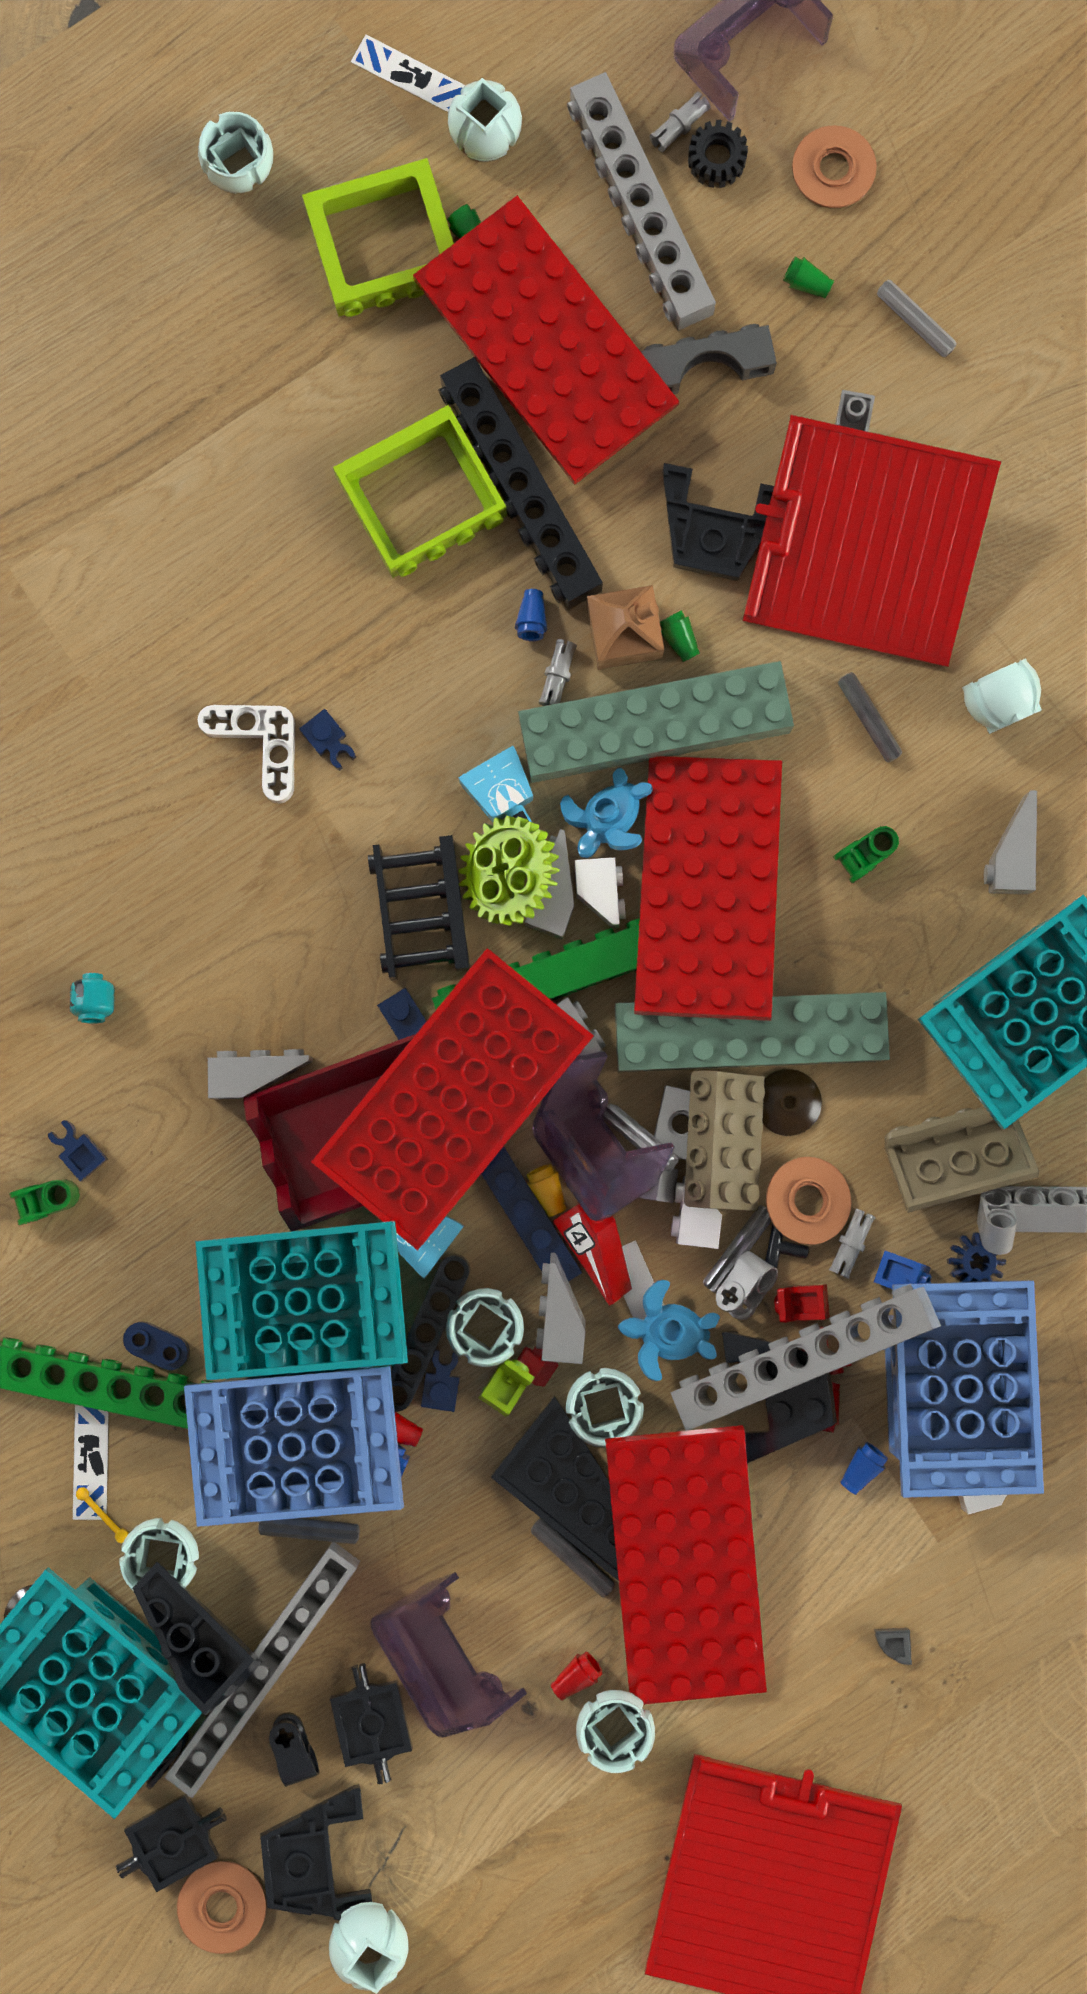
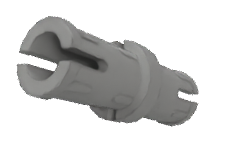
[649,92,711,152]
[538,639,577,706]
[829,1208,876,1279]

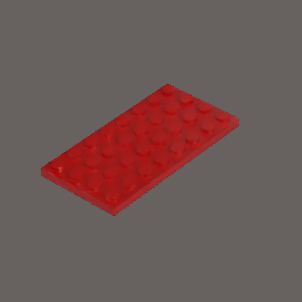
[413,195,679,485]
[634,756,782,1021]
[311,948,594,1251]
[605,1425,767,1705]

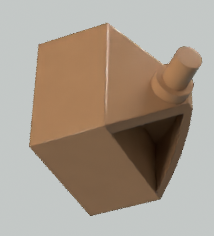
[587,585,664,670]

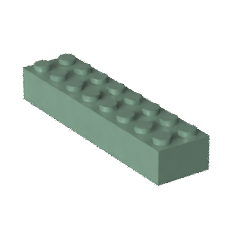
[518,661,794,783]
[615,992,890,1073]

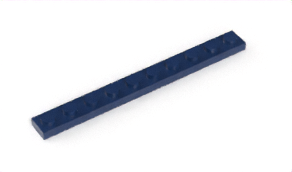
[377,988,582,1282]

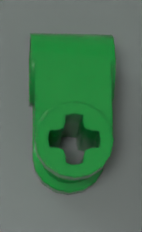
[833,826,899,884]
[9,1179,80,1226]

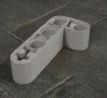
[977,1186,1087,1255]

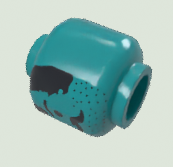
[70,973,115,1024]

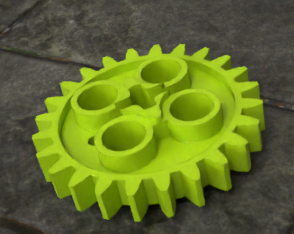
[458,816,560,926]

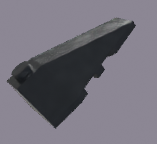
[132,1562,263,1715]

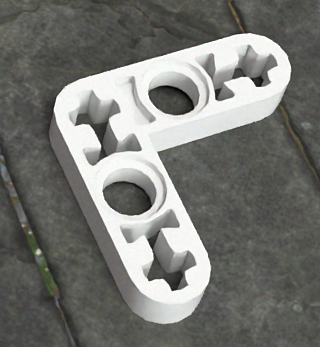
[197,705,295,804]

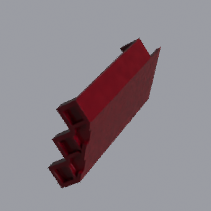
[243,1034,416,1232]

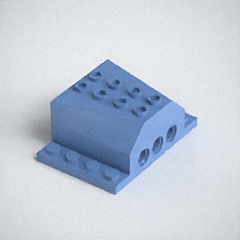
[885,1280,1044,1498]
[184,1366,404,1527]

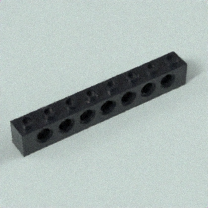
[438,357,603,610]

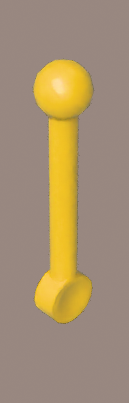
[76,1487,129,1543]

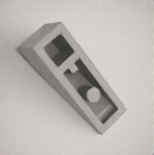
[984,790,1037,894]

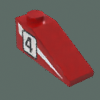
[553,1192,632,1306]

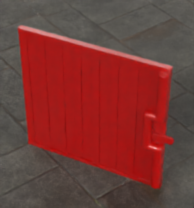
[742,415,1001,667]
[644,1754,902,1994]

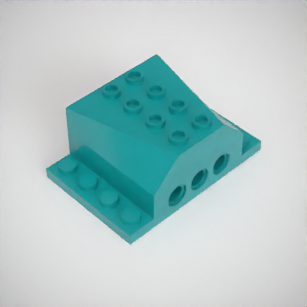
[918,895,1087,1129]
[195,1221,408,1380]
[0,1567,202,1819]

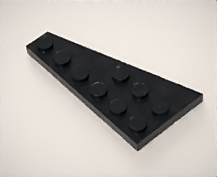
[491,1395,618,1580]

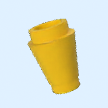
[527,1164,567,1217]

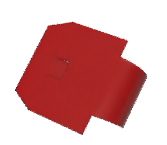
[516,1346,559,1387]

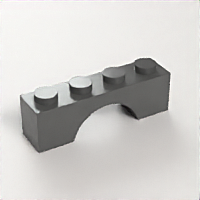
[640,324,777,394]

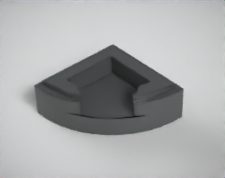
[874,1628,912,1665]

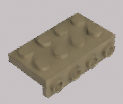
[684,1071,765,1211]
[884,1107,1039,1213]

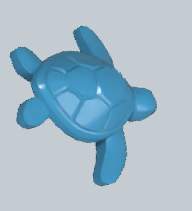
[560,768,653,858]
[618,1280,720,1381]

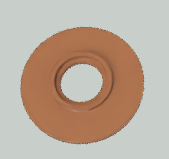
[792,125,877,208]
[766,1157,851,1245]
[177,1861,267,1954]

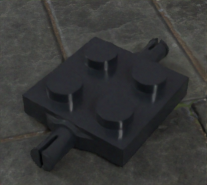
[330,1663,413,1784]
[116,1793,227,1892]

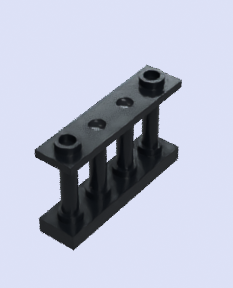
[368,835,470,981]

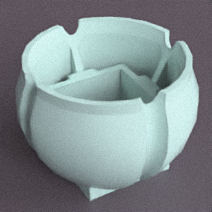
[448,78,522,161]
[198,112,274,194]
[962,658,1042,734]
[446,1288,524,1367]
[566,1368,644,1448]
[119,1518,199,1590]
[576,1690,655,1773]
[329,1902,409,1994]

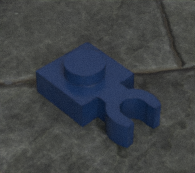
[299,709,356,771]
[48,1120,108,1181]
[421,1349,460,1412]

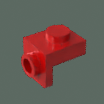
[774,1284,830,1323]

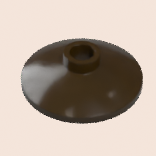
[762,1069,822,1136]

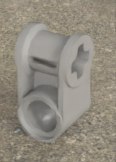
[716,1251,778,1320]

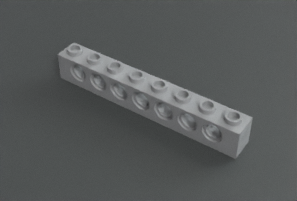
[567,72,716,331]
[670,1284,941,1431]
[164,1542,360,1798]

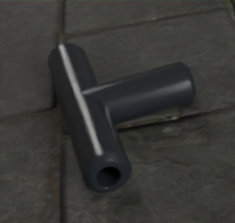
[765,1223,809,1268]

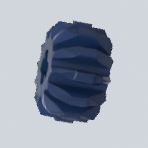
[947,1232,1006,1282]

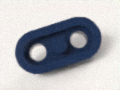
[123,1321,190,1370]

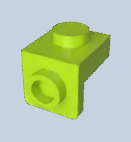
[478,1359,534,1417]

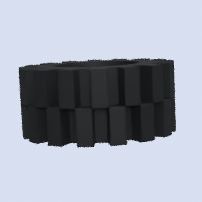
[688,120,748,188]

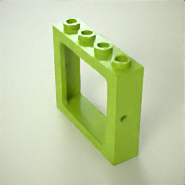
[302,158,454,317]
[333,405,507,578]

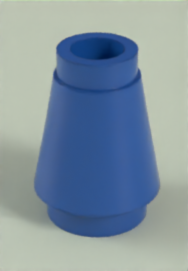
[515,589,547,641]
[840,1442,888,1495]

